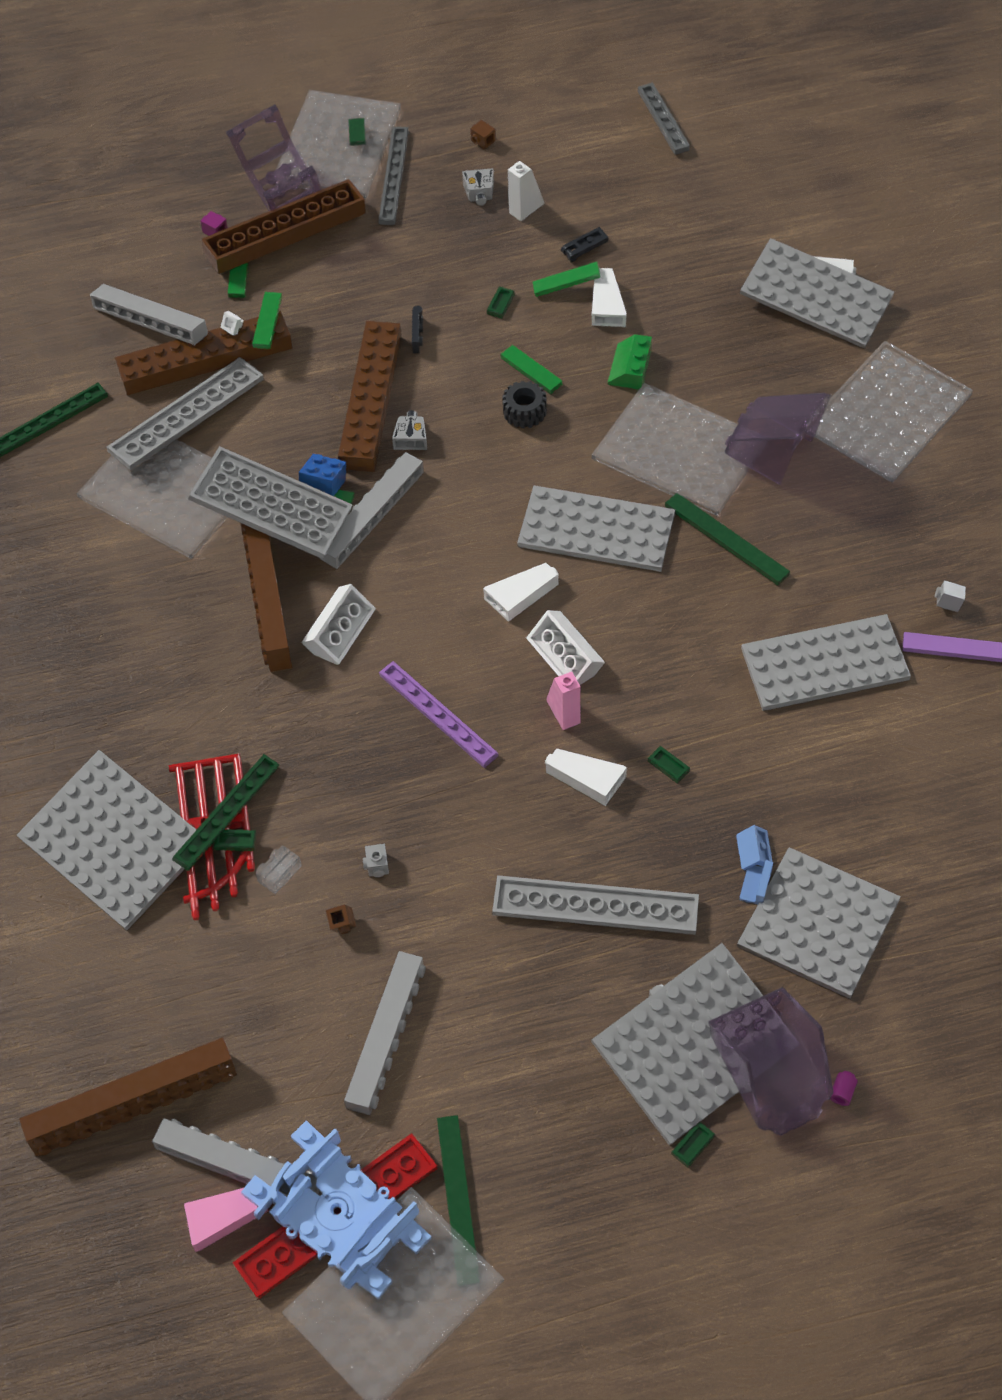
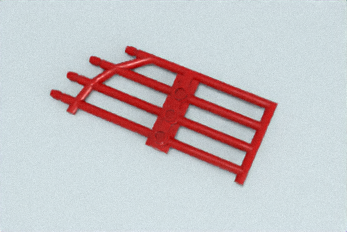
[169,753,255,920]

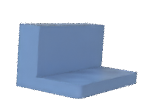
[736,825,772,870]
[739,860,773,905]

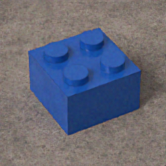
[299,454,346,496]

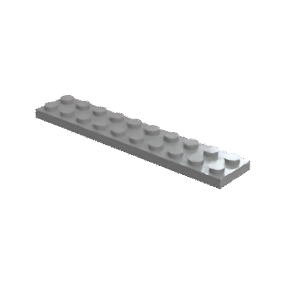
[107,358,264,470]
[492,876,699,935]

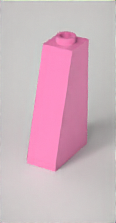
[547,671,580,730]
[184,1188,268,1252]

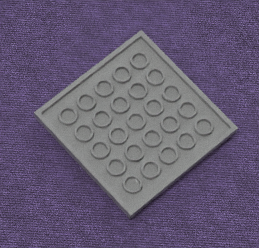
[737,847,901,999]

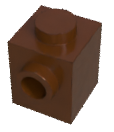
[470,120,496,149]
[326,904,356,934]

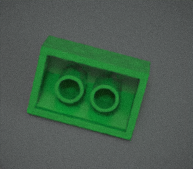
[608,334,652,390]

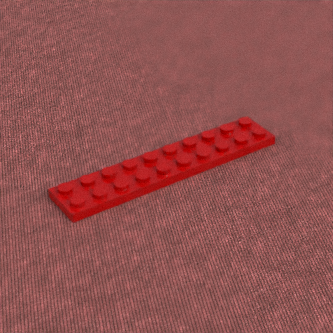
[232,1133,438,1300]

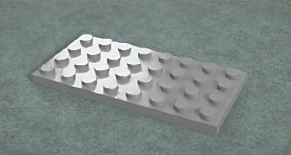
[740,238,894,349]
[188,446,352,559]
[517,485,675,572]
[741,614,911,711]

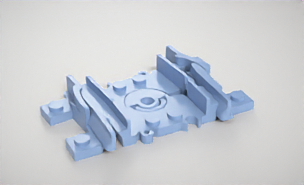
[241,1121,432,1300]

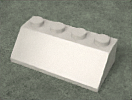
[301,584,376,665]
[527,610,605,685]

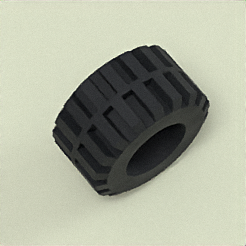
[502,381,547,429]

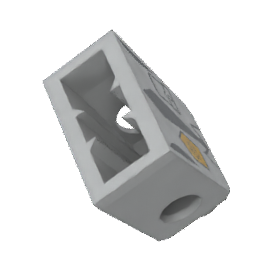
[462,169,494,205]
[392,410,427,450]

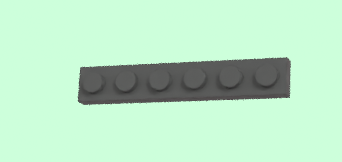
[638,83,690,155]

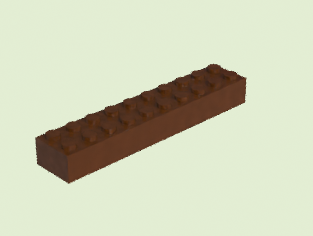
[201,179,366,274]
[115,311,293,395]
[338,321,401,472]
[241,523,292,672]
[19,1037,237,1156]

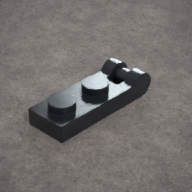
[561,227,609,262]
[412,306,424,354]

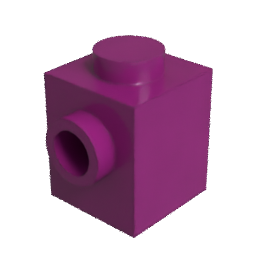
[200,211,228,236]

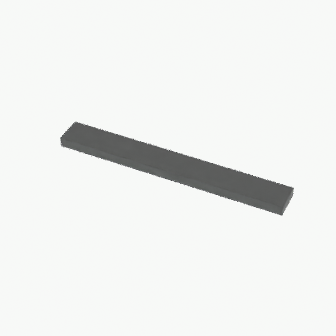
[378,127,409,225]

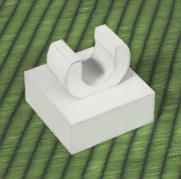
[221,311,244,335]

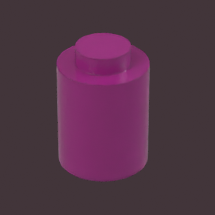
[829,1071,858,1106]

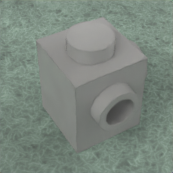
[935,580,966,612]
[362,844,389,877]

